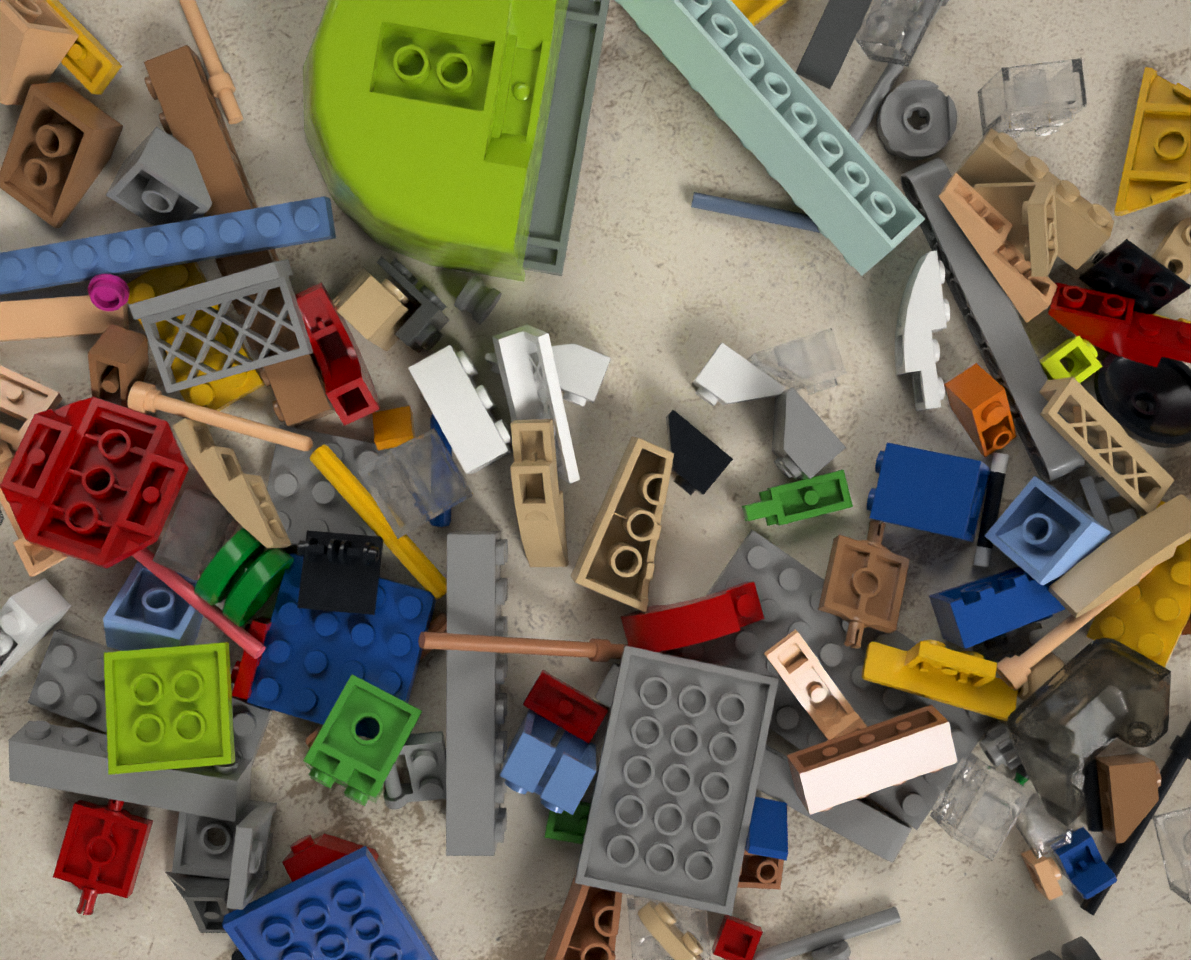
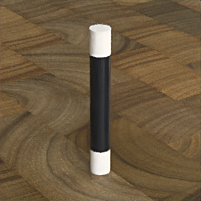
[973,453,1009,568]

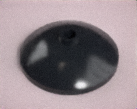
[1094,353,1191,448]

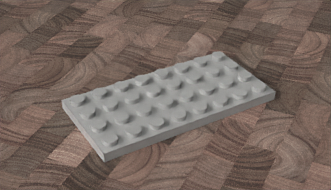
[665,530,995,830]

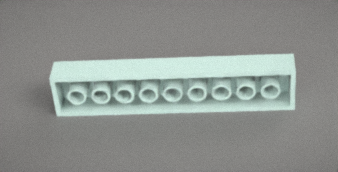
[614,0,925,276]

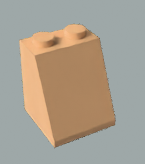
[0,0,79,105]

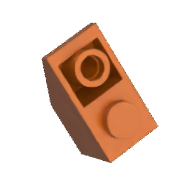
[944,363,1017,457]

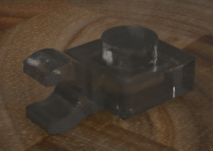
[972,622,1042,663]

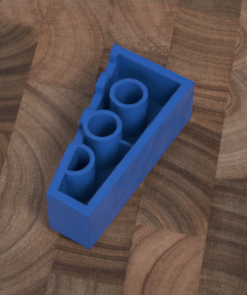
[929,566,1067,649]

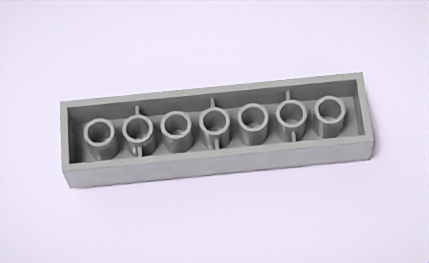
[446,531,508,856]

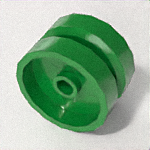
[194,528,294,627]

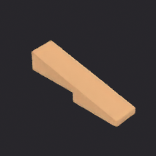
[939,173,1058,323]

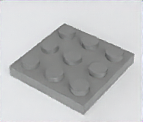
[267,425,395,546]

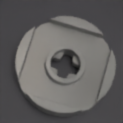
[877,80,957,161]

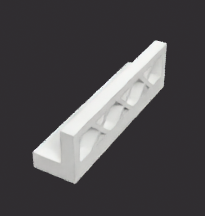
[492,324,580,484]

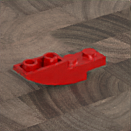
[1048,282,1191,367]

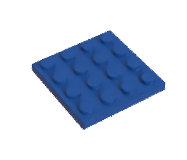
[247,553,436,739]
[222,846,438,960]

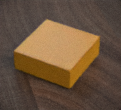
[372,406,416,451]

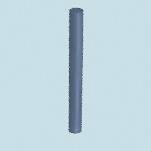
[691,192,820,233]

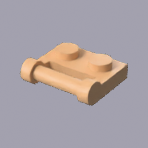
[0,365,62,451]

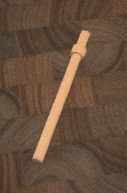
[179,0,243,124]

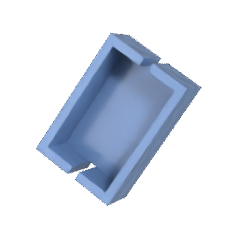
[500,709,596,815]

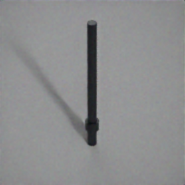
[1080,720,1191,916]

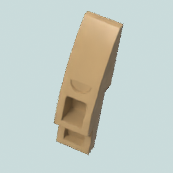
[510,419,569,567]

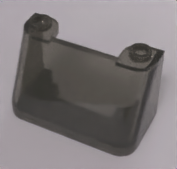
[1007,638,1171,827]

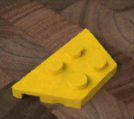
[1114,67,1191,216]

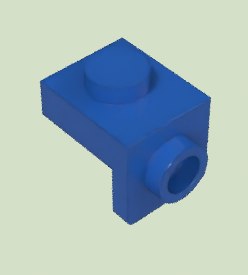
[1050,827,1117,899]

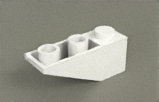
[485,343,611,407]
[0,578,71,678]

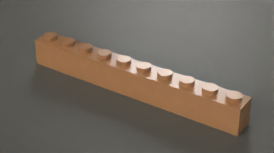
[144,45,336,427]

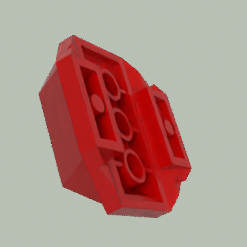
[0,397,189,569]

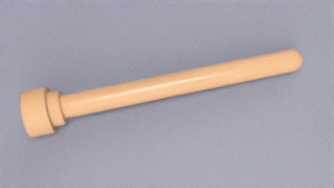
[127,380,313,452]
[996,568,1153,691]

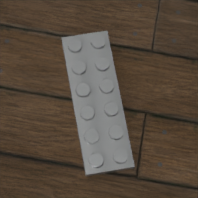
[27,629,273,765]

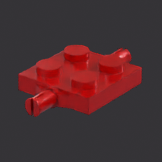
[53,799,153,915]

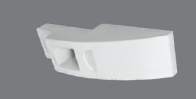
[895,251,950,411]

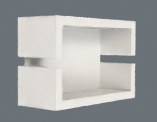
[408,345,513,474]

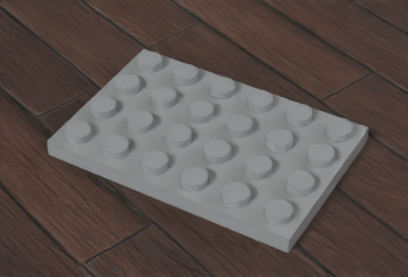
[575,645,779,916]

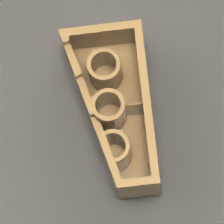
[570,436,674,612]

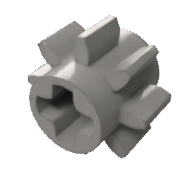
[979,719,1030,770]

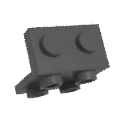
[377,256,449,353]

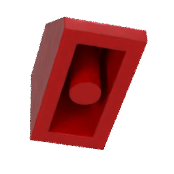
[282,833,379,882]

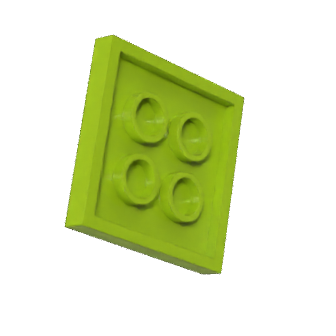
[104,642,235,775]

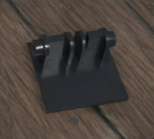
[1078,239,1191,314]
[297,530,384,615]

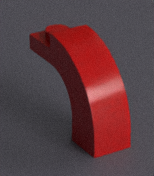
[295,282,380,426]
[620,581,765,652]

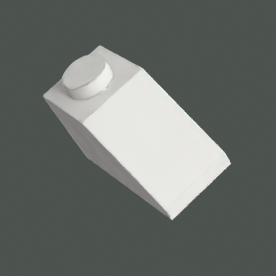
[692,343,786,406]

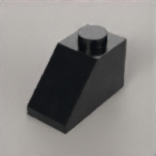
[666,410,733,496]

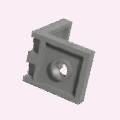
[172,800,277,910]

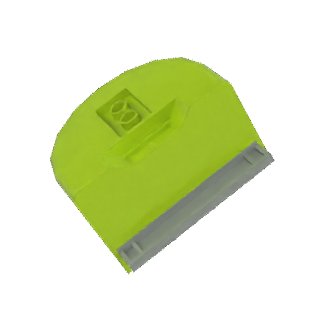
[303,0,610,282]

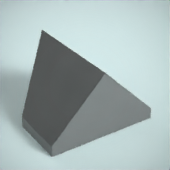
[165,872,236,933]

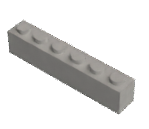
[8,721,252,822]

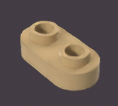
[1152,217,1191,281]
[638,901,704,960]

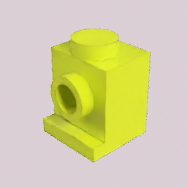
[1039,336,1103,383]

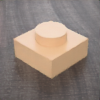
[1021,848,1063,901]

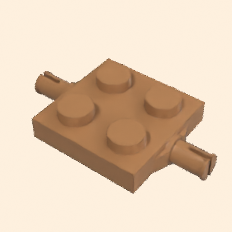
[818,520,910,649]

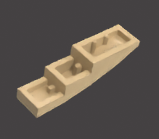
[173,419,292,548]
[1048,494,1191,618]

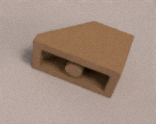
[88,324,149,408]
[1096,753,1161,843]

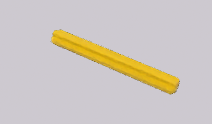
[310,444,447,600]

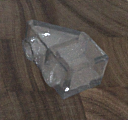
[1011,771,1085,859]

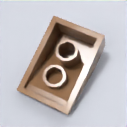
[0,82,123,229]

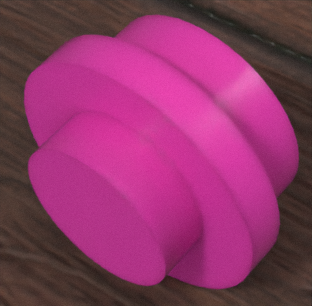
[88,274,130,311]

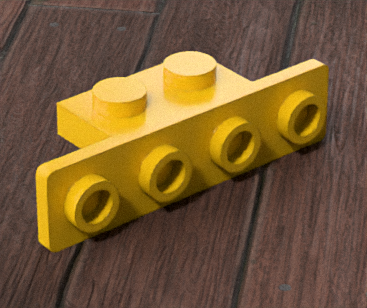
[862,640,1018,722]

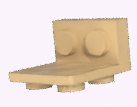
[973,181,1058,277]

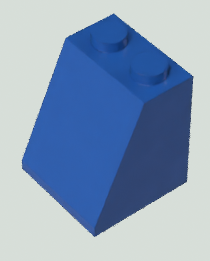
[867,442,990,543]

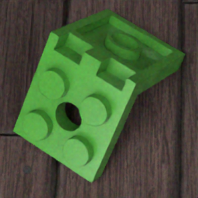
[303,674,422,806]

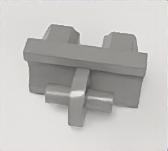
[1072,474,1138,543]

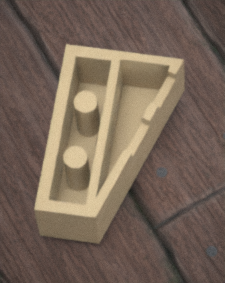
[332,267,415,351]

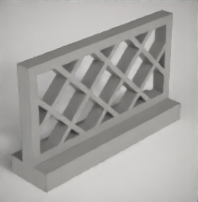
[129,259,313,394]

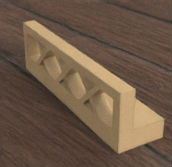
[1039,377,1174,516]

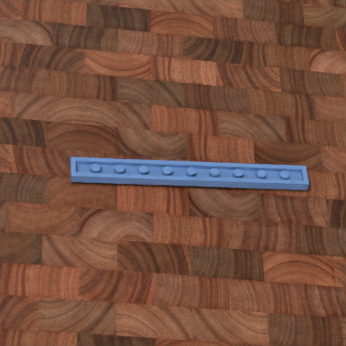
[0,196,336,295]

